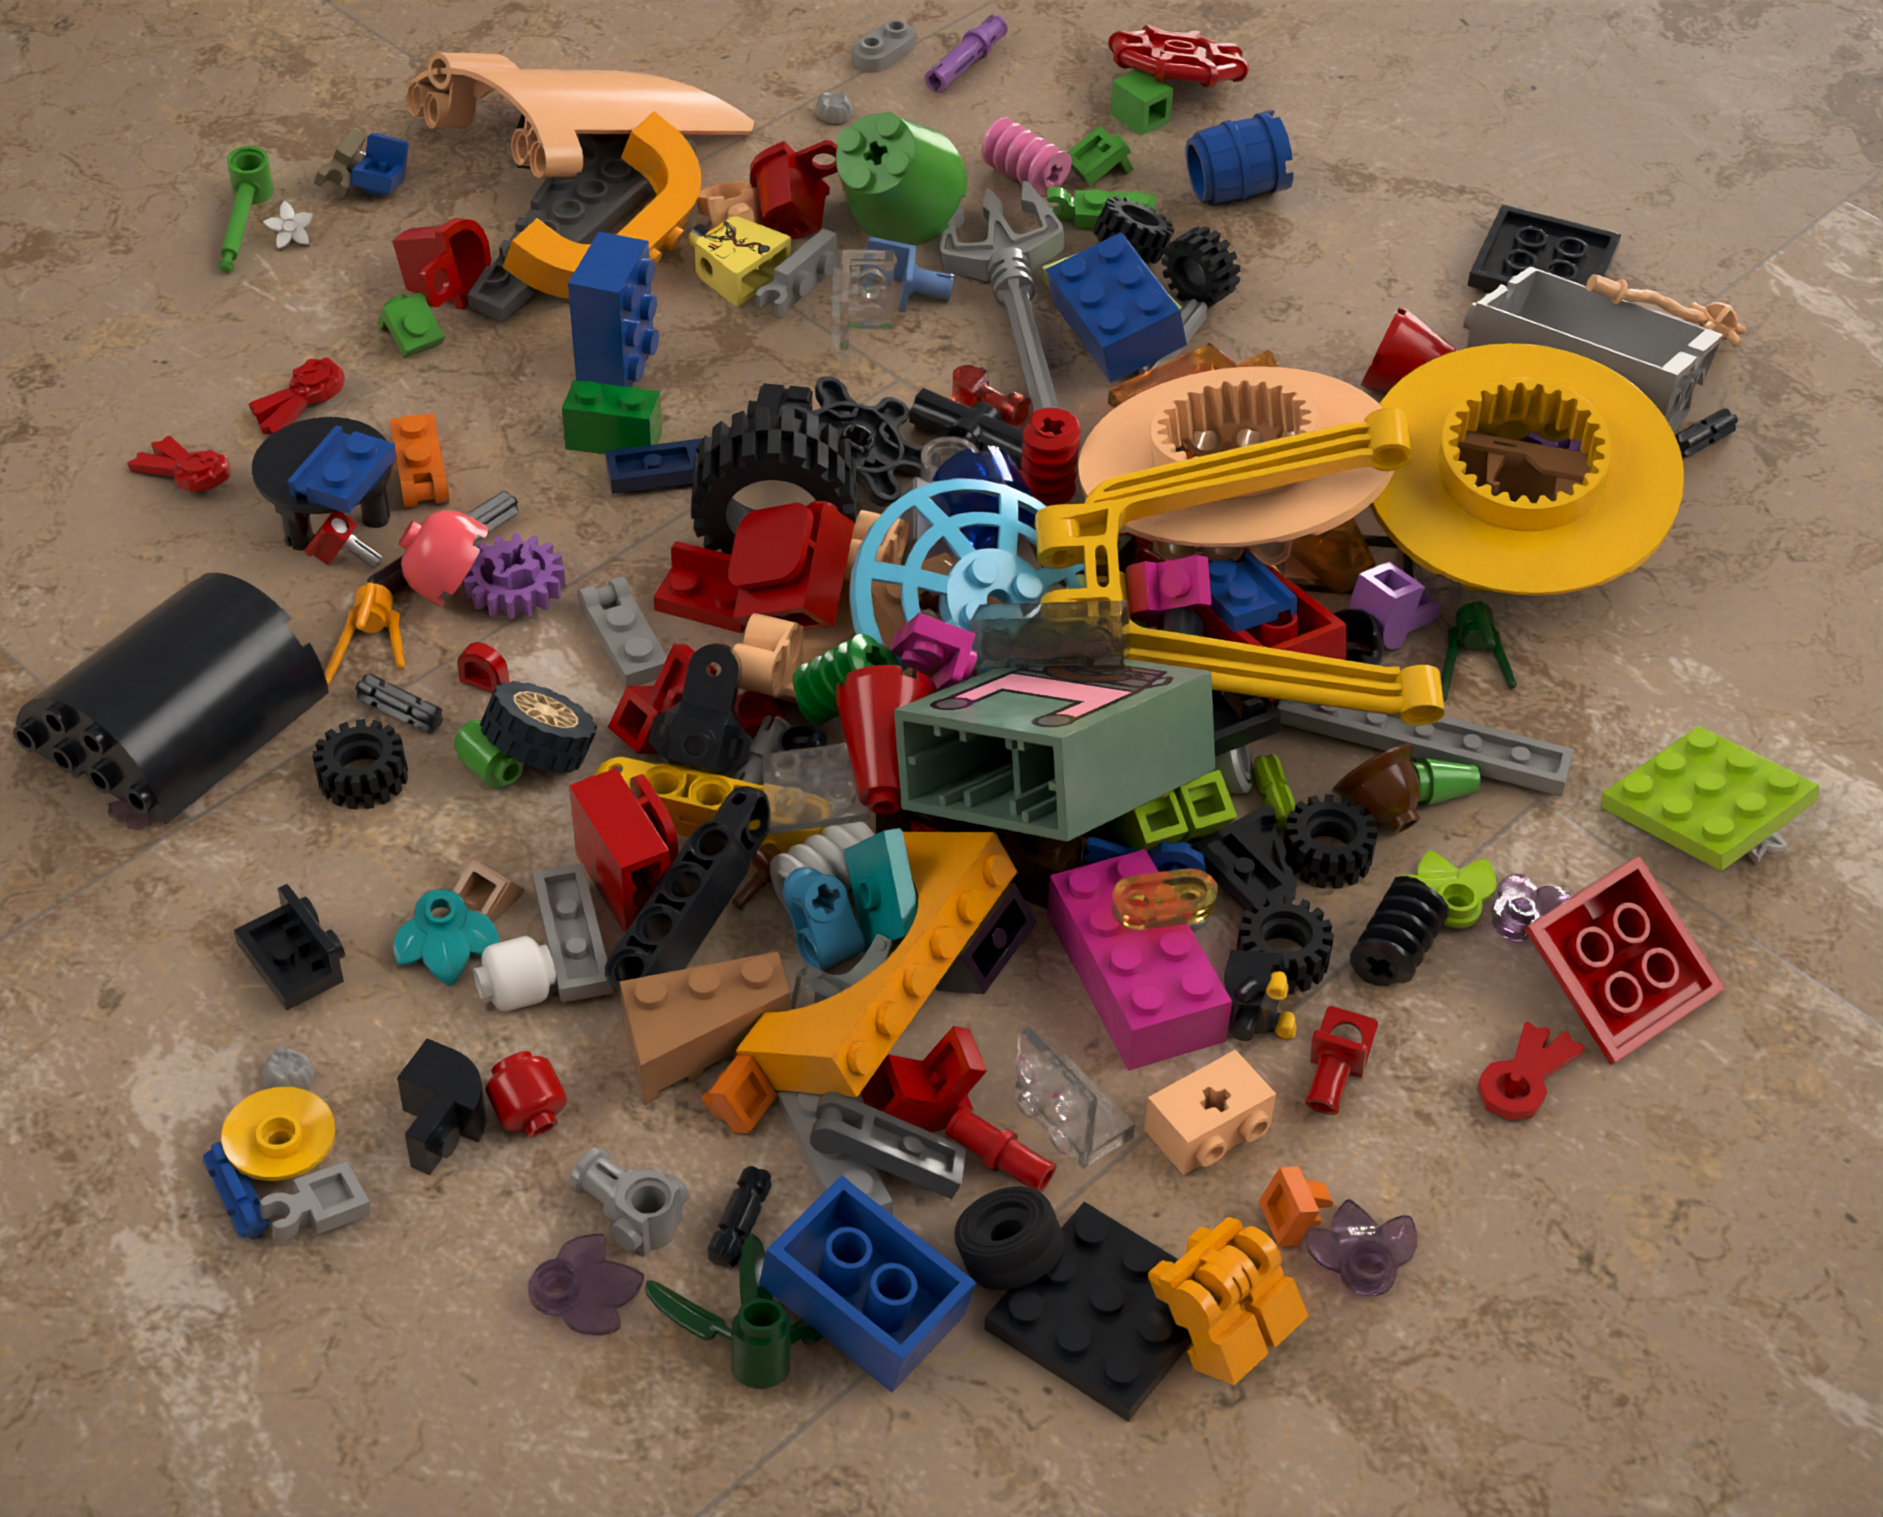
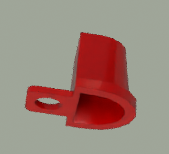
[750,140,838,240]
[392,218,491,309]

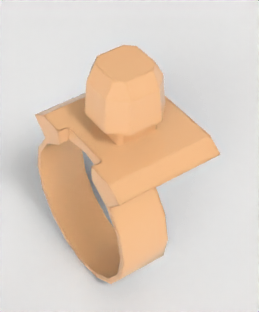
[697,182,763,229]

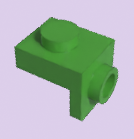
[377,292,445,358]

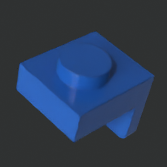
[350,133,409,196]

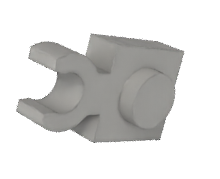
[260,1161,370,1242]

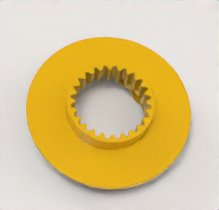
[1369,343,1684,596]

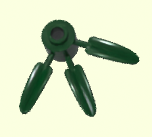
[645,1233,823,1389]

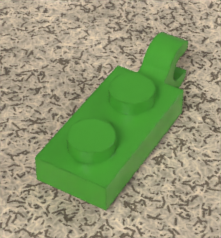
[1047,187,1157,229]

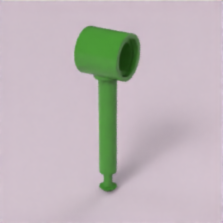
[217,146,274,272]

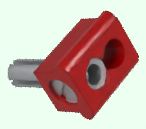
[305,511,382,569]

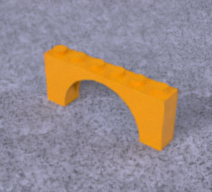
[735,832,1017,1097]

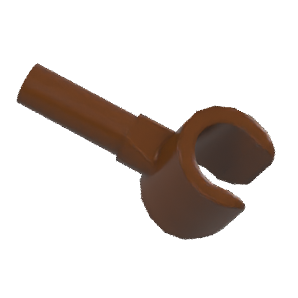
[732,843,782,909]

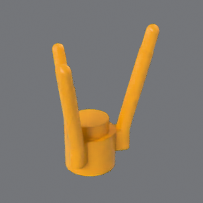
[324,583,406,685]

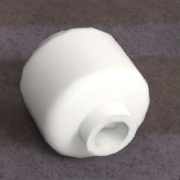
[473,936,557,1012]

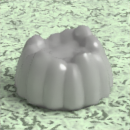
[816,92,853,124]
[262,1047,315,1090]

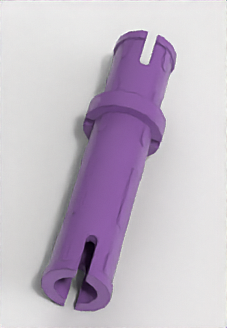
[925,14,1008,93]

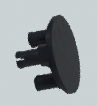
[252,417,393,551]

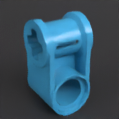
[782,867,865,974]

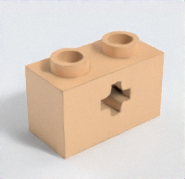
[1144,1049,1276,1176]

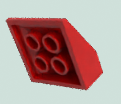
[1523,855,1726,1065]

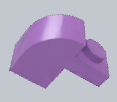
[1349,562,1442,650]

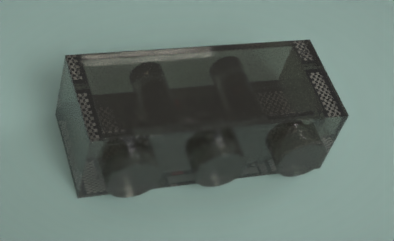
[970,600,1130,669]

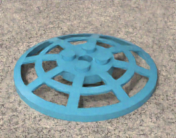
[849,478,1093,683]

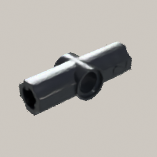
[909,388,1024,470]

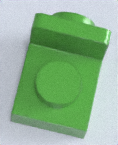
[1067,126,1133,186]

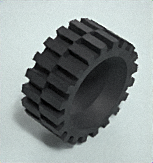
[691,406,856,555]

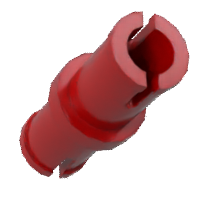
[945,1106,1057,1192]

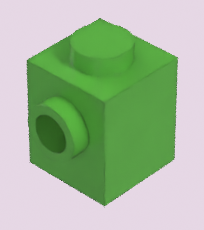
[1110,69,1173,135]

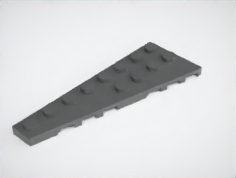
[467,134,696,322]

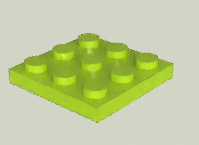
[1602,726,1819,871]

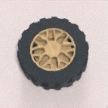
[480,681,597,773]

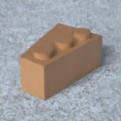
[620,951,791,1105]

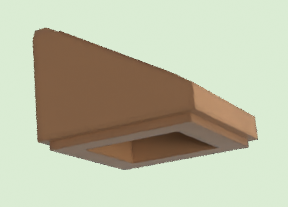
[452,858,525,922]

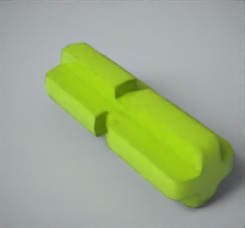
[1253,754,1296,830]

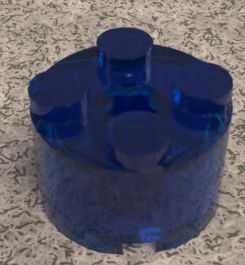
[931,446,1035,550]

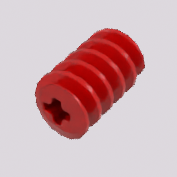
[1020,408,1081,506]

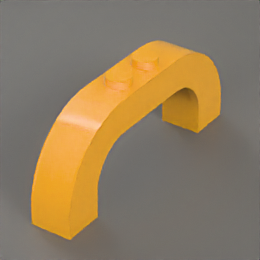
[503,111,701,299]

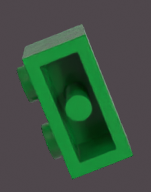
[562,380,662,454]

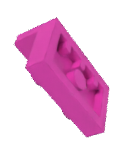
[890,613,977,692]

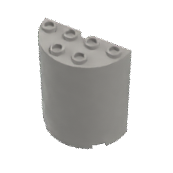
[1464,267,1723,433]

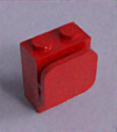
[728,501,855,631]
[569,768,678,934]

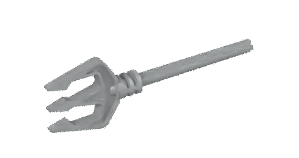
[940,181,1065,413]

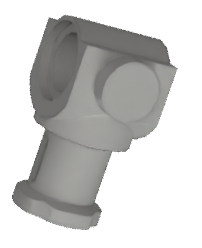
[570,1147,689,1256]

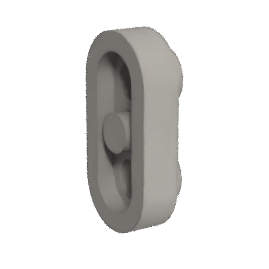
[852,19,915,72]

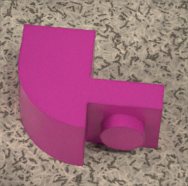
[1125,555,1212,623]

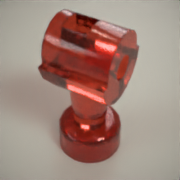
[952,365,1031,428]

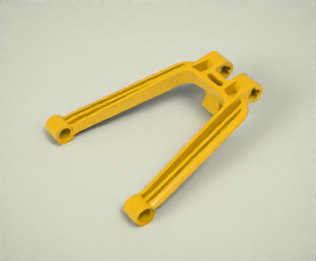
[1035,408,1445,726]

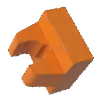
[701,1055,778,1134]
[1258,1166,1334,1247]

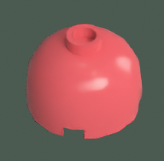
[398,510,488,607]

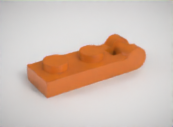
[390,413,450,508]

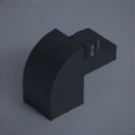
[397,1038,486,1175]

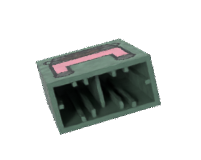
[894,647,1215,842]

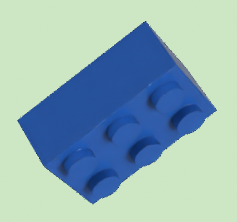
[568,231,659,387]
[1046,232,1187,383]
[759,1175,976,1393]

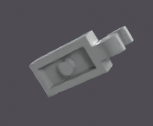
[756,228,839,318]

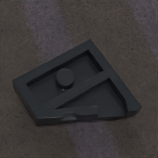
[1192,804,1297,912]

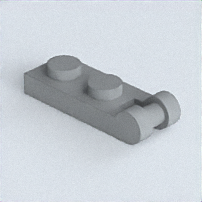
[577,576,667,687]

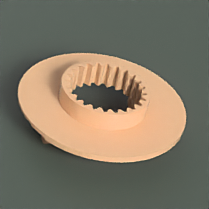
[1078,366,1394,565]

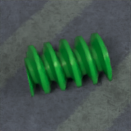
[793,634,900,725]

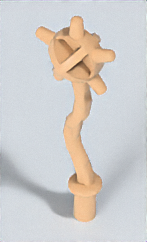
[1587,274,1746,345]

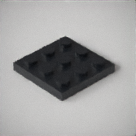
[1467,204,1622,293]
[984,1201,1192,1422]

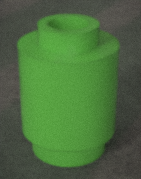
[454,720,525,789]

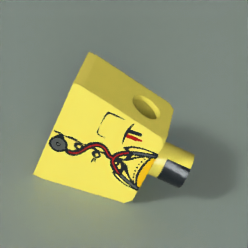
[688,216,791,307]

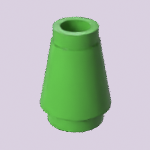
[1412,757,1481,807]

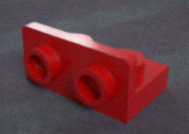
[653,541,745,633]

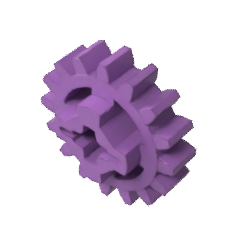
[463,533,565,619]

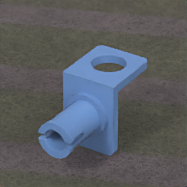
[861,237,954,312]

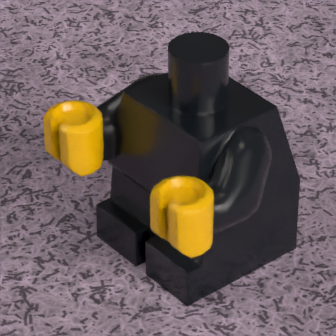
[1224,950,1297,1041]

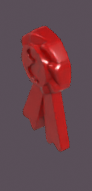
[248,357,345,434]
[127,436,230,492]
[1477,1022,1585,1121]

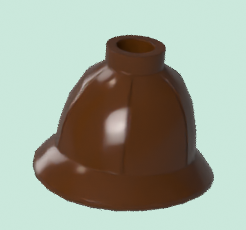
[1331,743,1421,834]

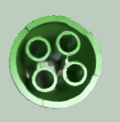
[836,112,968,246]

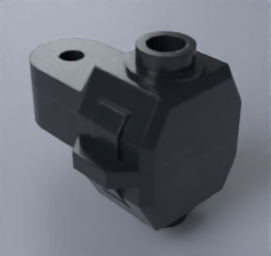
[648,643,752,775]

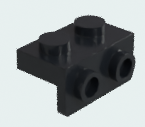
[234,884,345,1010]

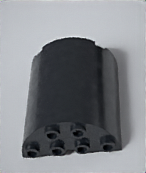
[13,573,329,825]

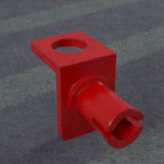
[1305,1006,1378,1115]

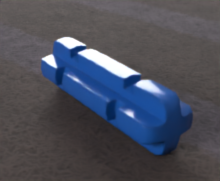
[203,1142,270,1240]

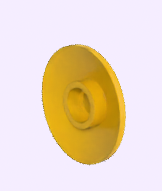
[221,1087,336,1181]

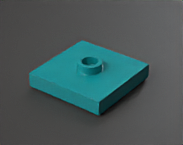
[844,828,918,951]

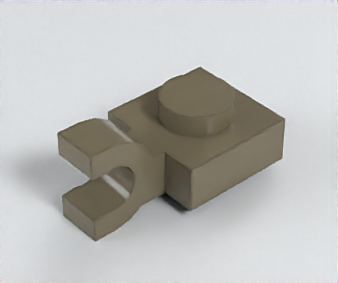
[314,127,367,200]

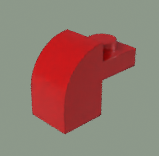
[608,644,718,754]
[860,1026,987,1132]

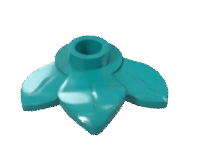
[393,889,500,986]

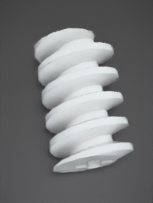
[770,816,875,912]

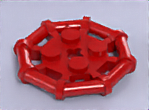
[1108,25,1249,88]

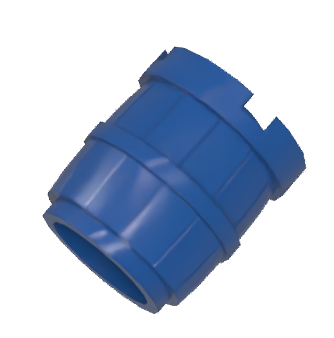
[1185,110,1294,204]

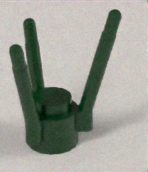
[1441,601,1517,702]

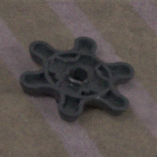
[777,376,937,507]

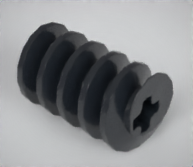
[1350,876,1449,986]

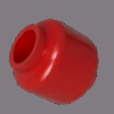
[485,1051,567,1138]

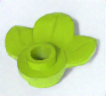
[1397,850,1497,928]

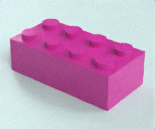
[1047,849,1232,1071]

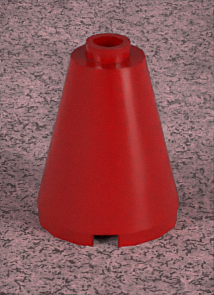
[1361,306,1459,393]
[836,665,937,815]

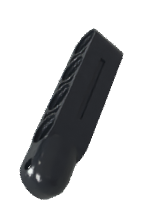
[604,786,771,1000]

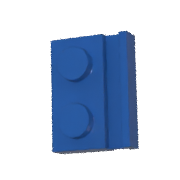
[287,425,397,514]
[1209,552,1297,633]

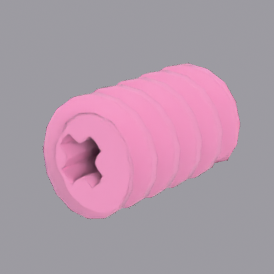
[982,117,1072,196]

